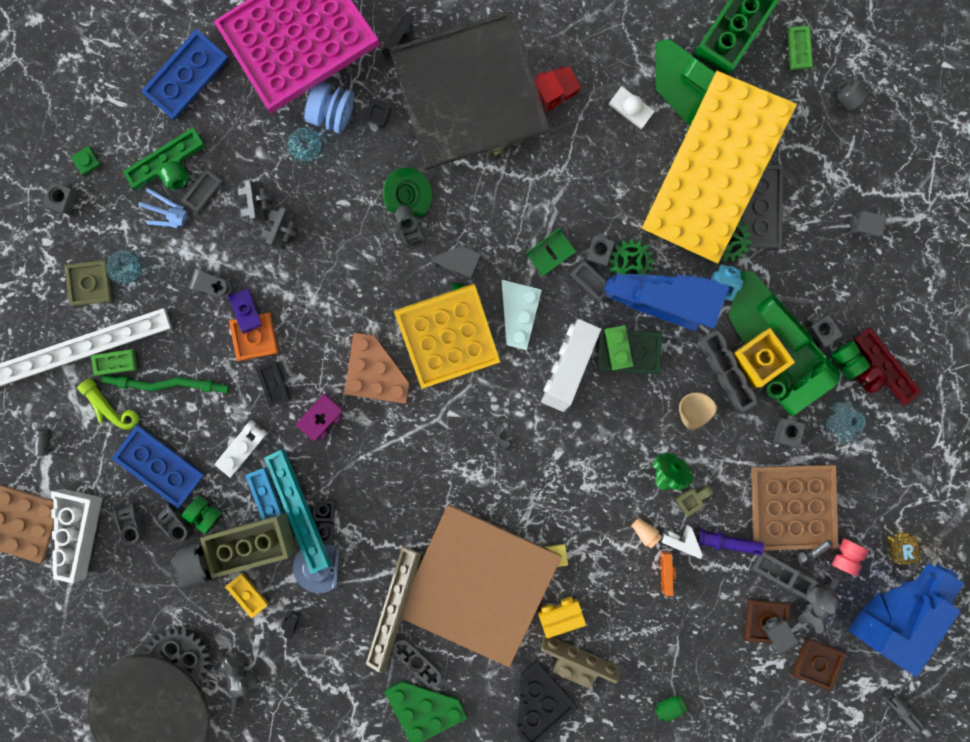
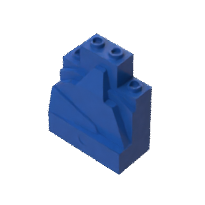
[604,273,729,332]
[848,563,965,677]

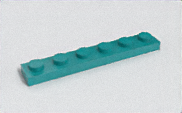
[264,449,332,574]

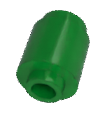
[655,695,687,723]

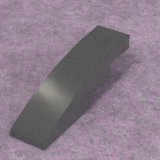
[752,552,826,600]

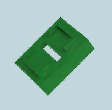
[525,228,576,277]

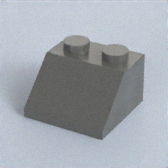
[431,245,481,281]

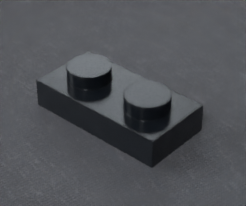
[255,361,290,407]

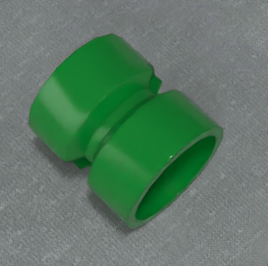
[830,341,870,380]
[182,495,223,535]

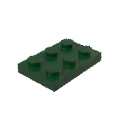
[597,329,662,374]

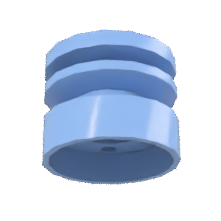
[304,81,354,134]

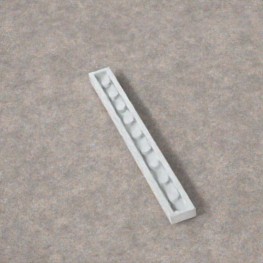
[0,308,172,387]

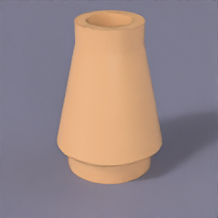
[631,517,662,548]

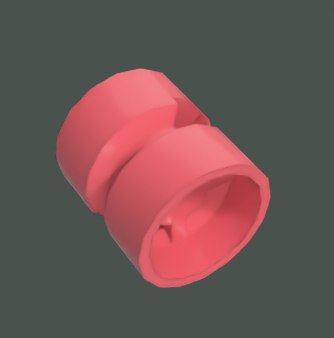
[832,539,869,577]

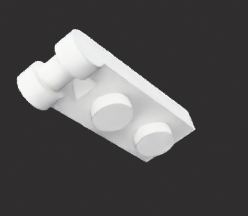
[214,420,268,478]

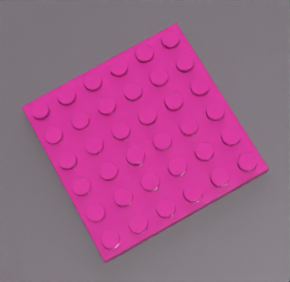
[214,0,381,114]

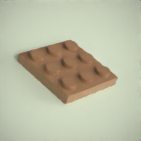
[0,484,54,564]

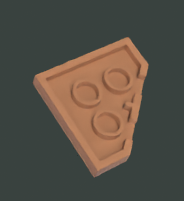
[344,333,410,404]

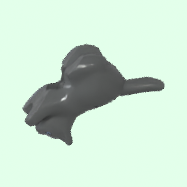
[798,576,841,634]
[215,651,258,714]

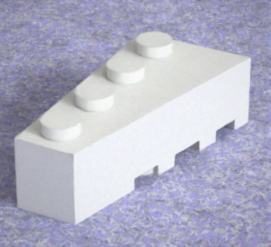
[541,319,601,412]
[51,489,103,583]

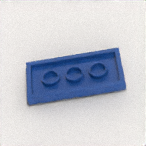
[141,29,229,121]
[111,425,206,509]

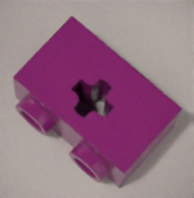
[295,393,345,442]

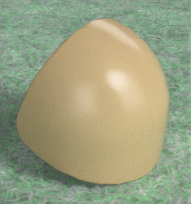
[679,393,717,430]

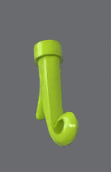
[77,377,139,430]

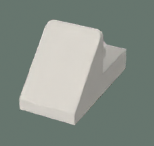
[660,525,702,559]

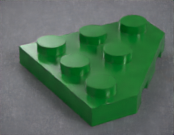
[384,680,468,742]

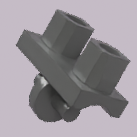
[238,180,273,221]
[261,208,298,249]

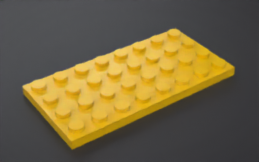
[642,71,797,264]

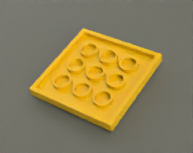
[394,284,500,389]

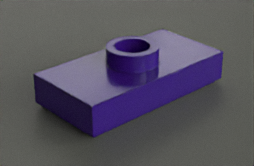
[228,288,263,334]

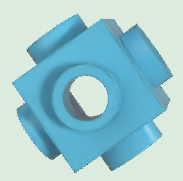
[711,264,743,301]

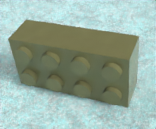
[200,512,298,579]

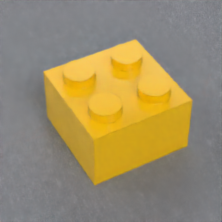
[732,328,795,389]

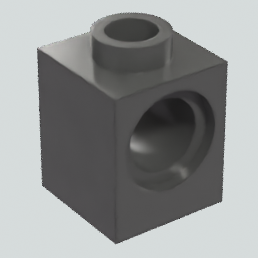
[42,181,79,216]
[850,211,887,239]
[585,234,615,267]
[805,314,843,347]
[773,415,806,448]
[762,616,798,654]

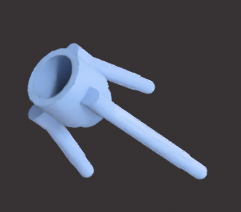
[139,188,188,229]

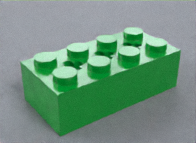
[693,0,779,75]

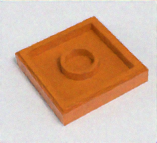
[229,312,279,361]

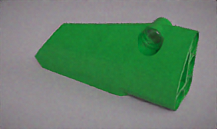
[656,39,716,126]
[728,271,841,416]

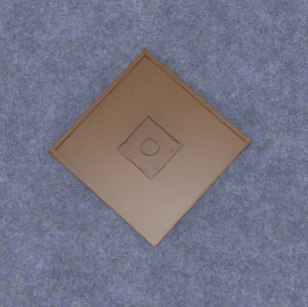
[402,504,562,667]

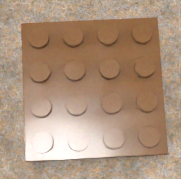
[751,464,838,550]

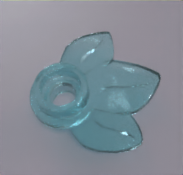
[823,402,866,443]

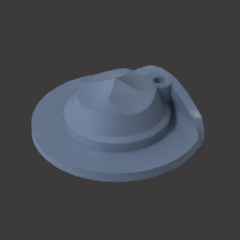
[293,545,339,593]

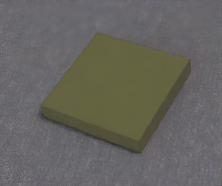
[64,260,113,307]

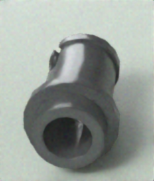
[33,429,51,456]

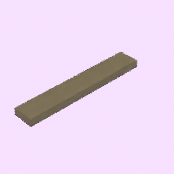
[365,546,422,673]

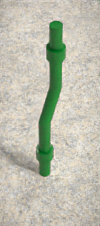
[101,375,229,394]

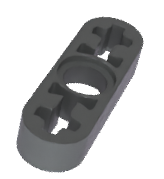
[393,637,442,687]

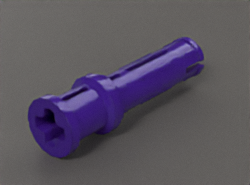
[698,528,764,556]

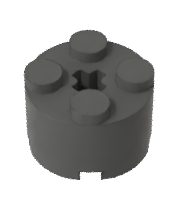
[171,542,218,590]

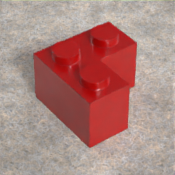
[531,66,582,113]

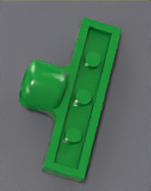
[122,127,206,191]

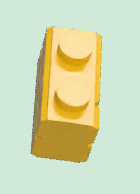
[538,597,586,639]

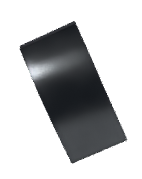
[313,500,335,545]

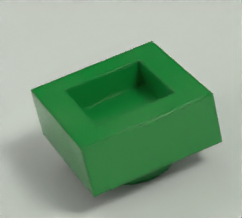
[71,146,102,176]

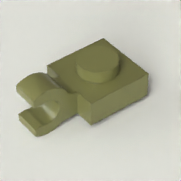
[675,484,714,517]

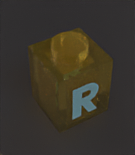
[888,531,920,565]

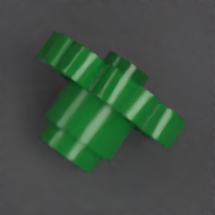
[653,452,694,491]

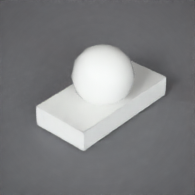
[608,86,655,129]

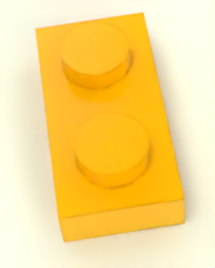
[225,572,269,619]

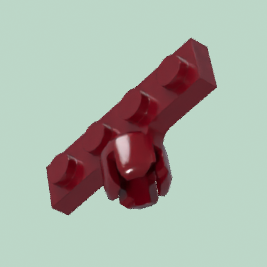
[852,327,922,405]

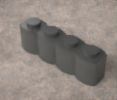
[698,330,757,412]

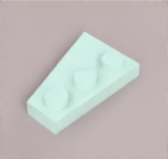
[501,280,542,350]

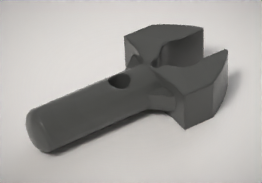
[797,540,833,568]

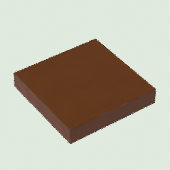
[744,599,791,644]
[791,637,847,691]

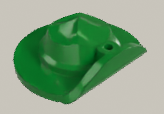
[383,167,432,217]

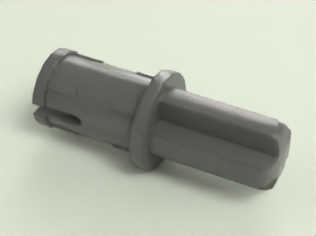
[887,693,924,732]

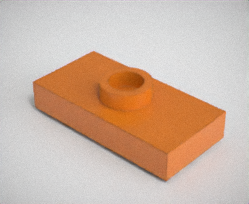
[660,550,676,596]

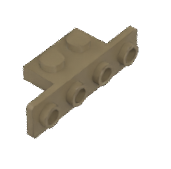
[541,636,620,689]

